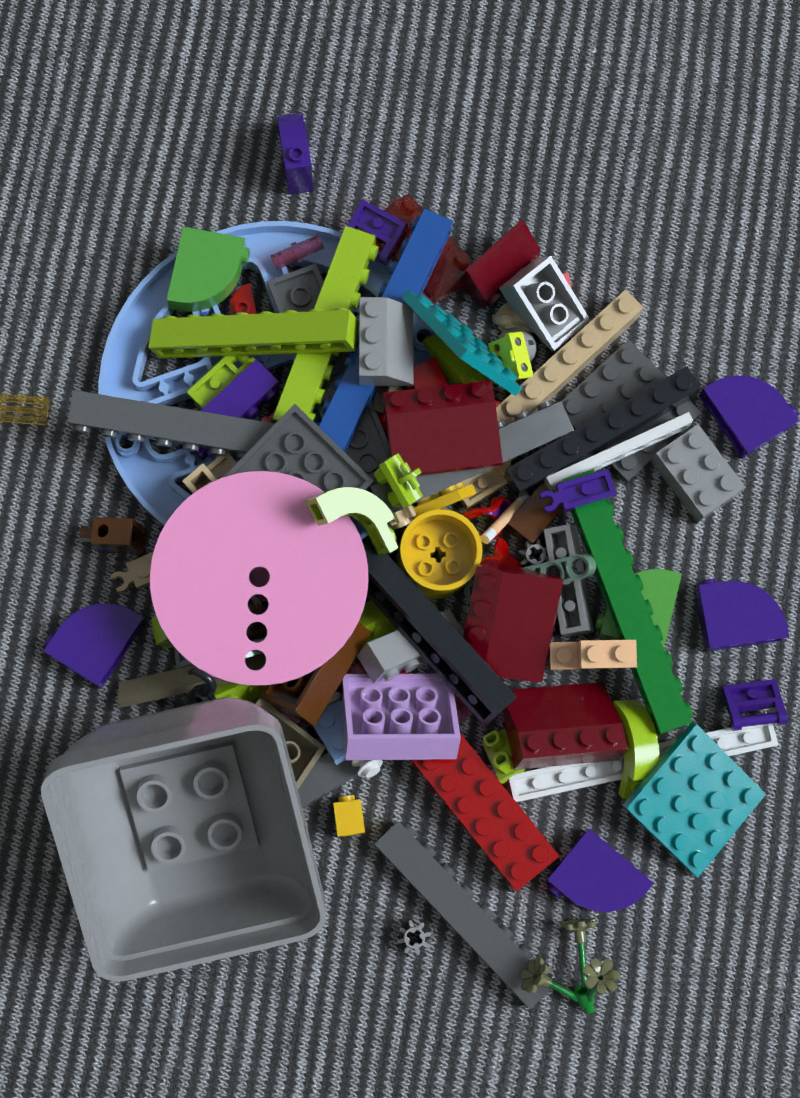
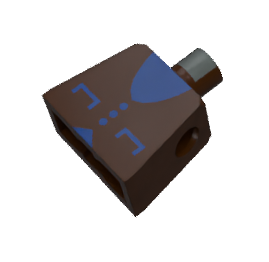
[80,517,148,556]

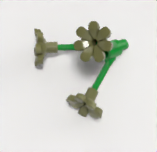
[519,918,620,1014]

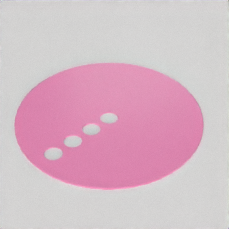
[150,471,368,686]

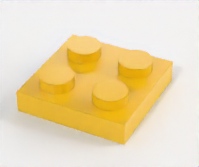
[413,482,477,519]

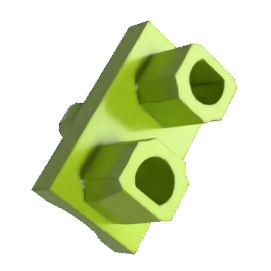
[374,453,423,509]
[482,728,526,784]

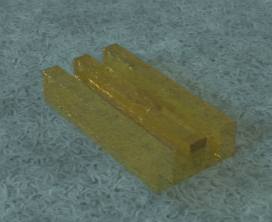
[0,393,51,425]

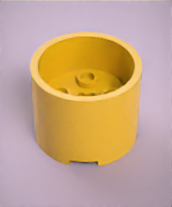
[396,509,482,599]

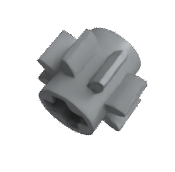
[518,540,549,567]
[397,920,432,955]

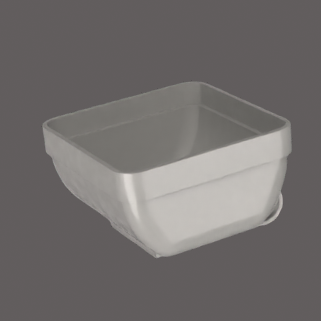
[41,697,326,982]

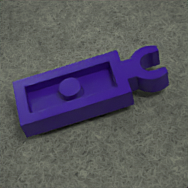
[539,469,617,513]

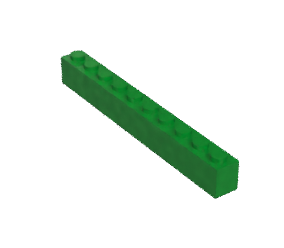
[562,469,693,736]

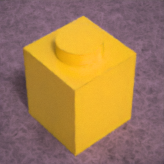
[333,795,365,837]

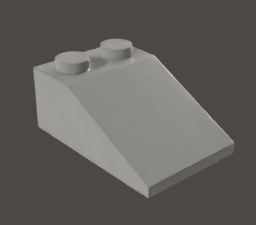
[499,256,591,351]

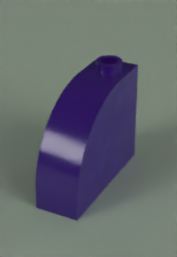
[277,112,313,195]
[699,375,799,459]
[694,578,789,652]
[44,603,147,689]
[545,828,654,912]

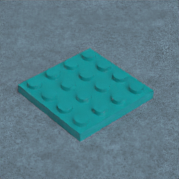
[401,289,523,396]
[622,723,766,878]

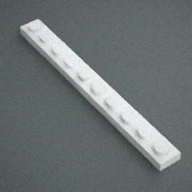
[508,723,778,802]

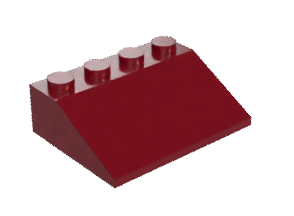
[383,380,503,476]
[463,559,564,682]
[503,682,628,770]

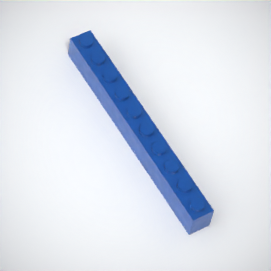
[315,209,453,453]

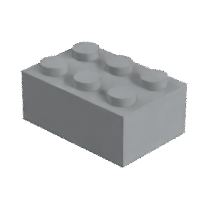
[651,424,746,524]

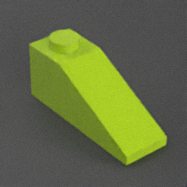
[422,334,494,389]

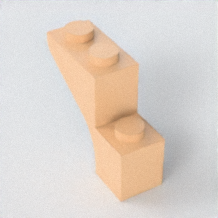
[547,640,637,670]

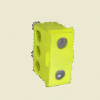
[487,332,533,384]

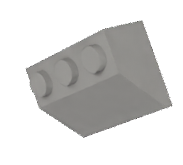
[359,297,413,386]

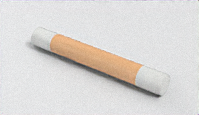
[480,493,530,544]

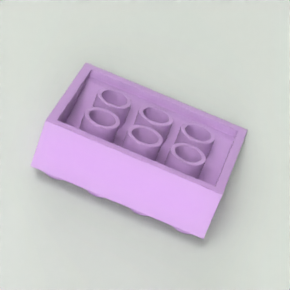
[342,674,461,760]

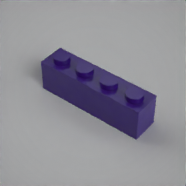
[194,359,280,460]

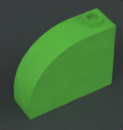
[167,227,250,312]
[594,569,682,649]

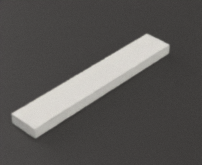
[544,412,693,491]

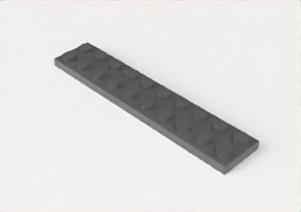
[267,263,391,491]

